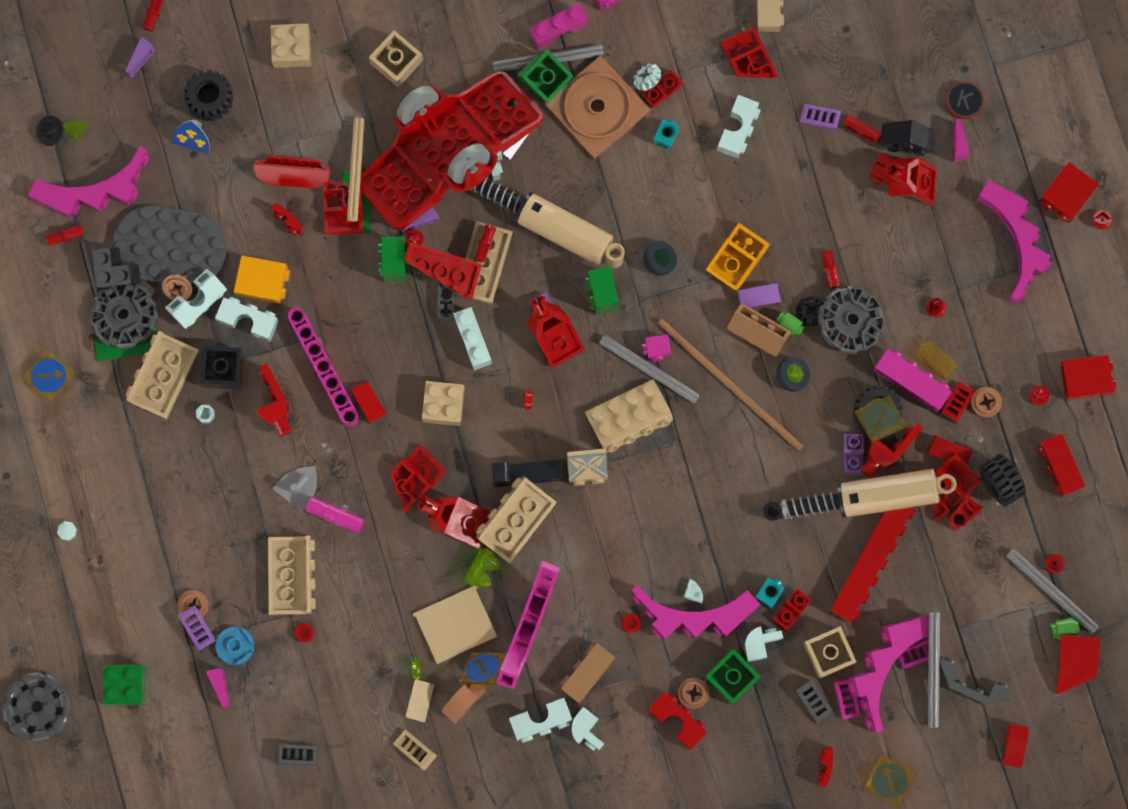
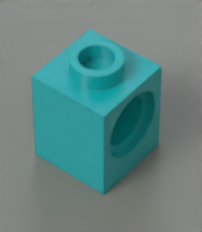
[653,119,680,151]
[755,578,784,609]

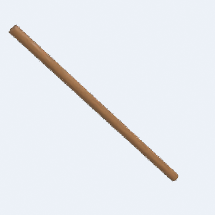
[657,319,804,451]

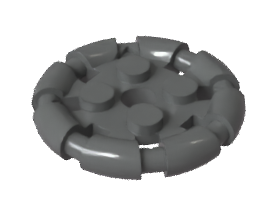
[89,284,158,349]
[818,286,885,354]
[1,672,72,742]

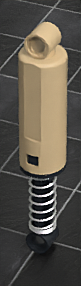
[470,177,625,268]
[763,469,957,521]

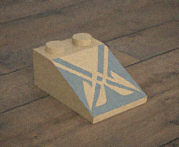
[567,449,608,486]

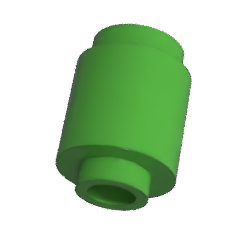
[776,311,804,338]
[1049,617,1080,640]

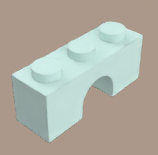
[717,95,761,159]
[165,269,227,329]
[215,297,279,342]
[453,307,492,370]
[509,698,572,743]

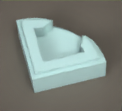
[683,579,703,604]

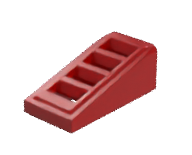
[940,382,975,424]

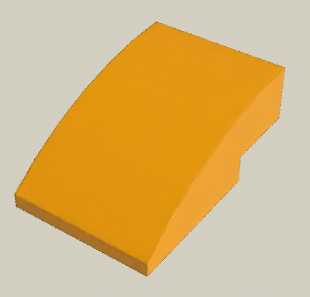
[706,223,771,291]

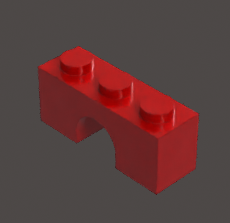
[648,692,707,751]

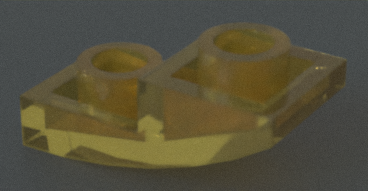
[915,339,958,379]

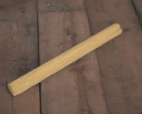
[347,117,364,222]

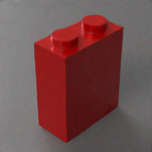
[1039,162,1099,223]
[1060,355,1116,401]

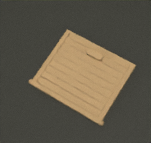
[413,586,497,664]

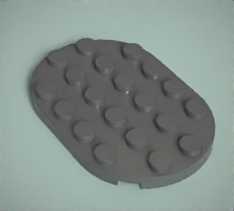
[113,206,227,287]

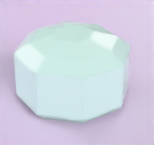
[196,405,215,423]
[57,521,77,541]

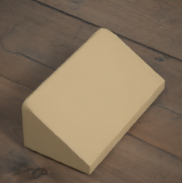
[405,679,434,722]

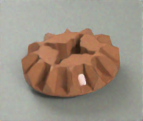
[162,273,193,300]
[971,387,1002,418]
[177,590,209,621]
[678,678,709,709]

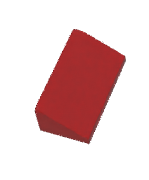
[843,115,881,144]
[351,382,387,424]

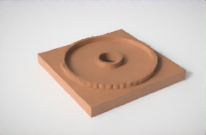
[544,55,651,160]

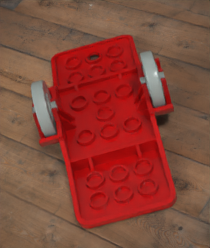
[360,71,544,231]

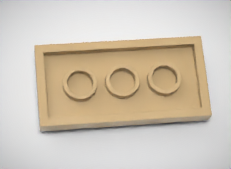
[456,221,513,304]

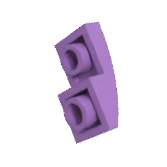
[737,283,781,308]
[843,434,864,476]

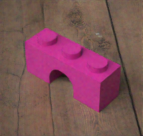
[529,3,588,51]

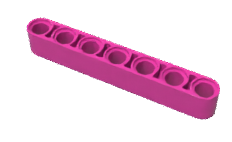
[288,307,359,427]

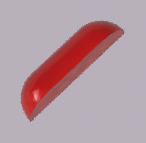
[254,156,330,189]

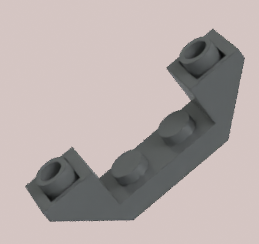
[939,657,1013,705]

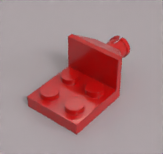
[885,157,937,205]
[526,295,585,368]
[257,363,293,437]
[860,423,923,478]
[418,495,490,549]

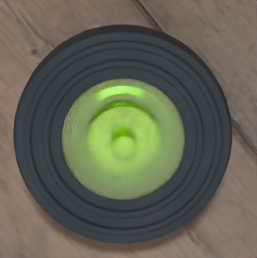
[776,357,810,392]

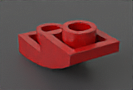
[641,69,684,108]
[271,202,304,236]
[927,435,973,464]
[771,588,812,632]
[1001,723,1029,768]
[817,745,833,788]

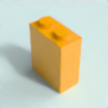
[234,256,290,304]

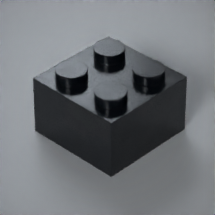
[200,346,244,390]

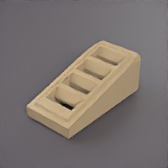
[393,729,437,770]

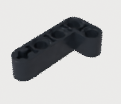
[492,459,568,487]

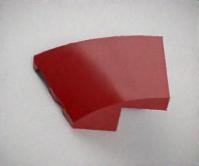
[720,26,778,78]
[323,179,363,235]
[390,445,448,513]
[931,453,982,522]
[1056,635,1101,694]

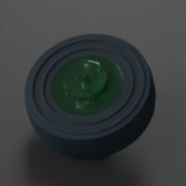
[643,241,677,276]

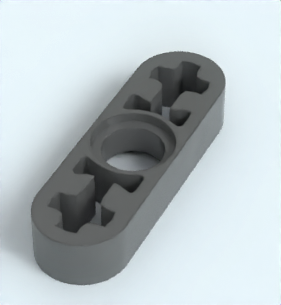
[437,282,455,322]

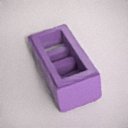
[125,37,155,78]
[799,104,841,132]
[401,207,440,232]
[178,605,215,650]

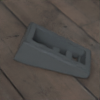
[795,680,833,724]
[275,744,317,765]

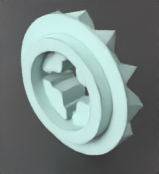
[633,63,661,91]

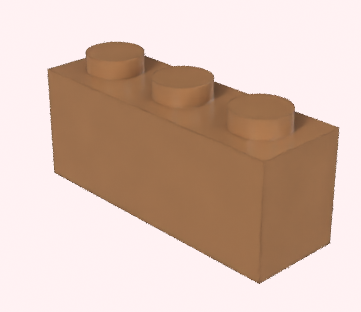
[727,303,791,357]
[560,643,616,704]

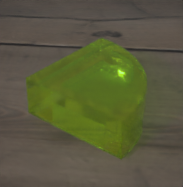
[63,121,89,140]
[412,658,421,680]

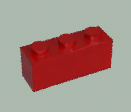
[1037,434,1086,497]

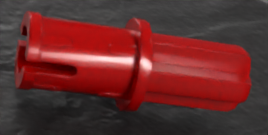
[141,0,164,32]
[45,224,84,246]
[474,225,497,263]
[821,250,841,289]

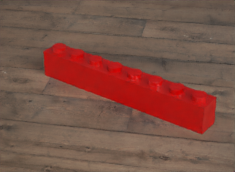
[829,507,916,624]

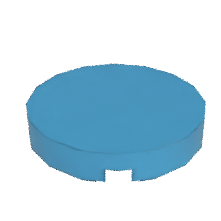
[215,627,254,665]

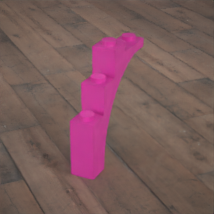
[28,146,150,219]
[977,180,1051,305]
[496,561,560,690]
[631,585,760,640]
[848,614,929,733]

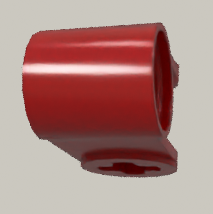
[947,494,983,531]

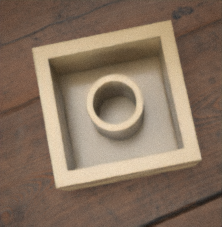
[271,24,311,68]
[369,30,423,87]
[422,381,465,426]
[803,626,856,679]

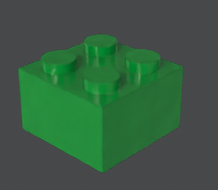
[517,49,573,103]
[378,236,407,283]
[585,266,619,315]
[704,649,761,706]
[103,665,146,706]

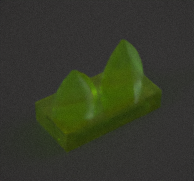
[464,548,502,587]

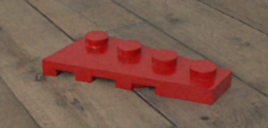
[404,242,482,301]

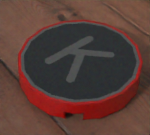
[946,81,984,119]

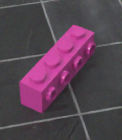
[873,349,952,413]

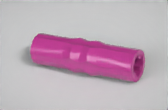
[305,497,365,534]

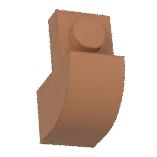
[442,680,486,724]

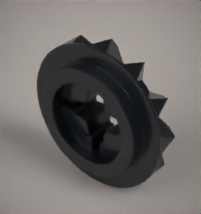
[36,116,65,146]
[796,296,824,327]

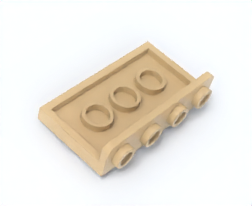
[125,331,199,420]
[585,379,673,453]
[476,476,557,564]
[268,535,316,615]

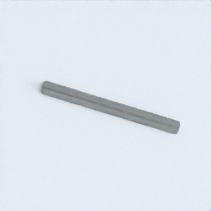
[493,45,604,72]
[600,335,699,403]
[1007,549,1098,634]
[928,612,940,728]

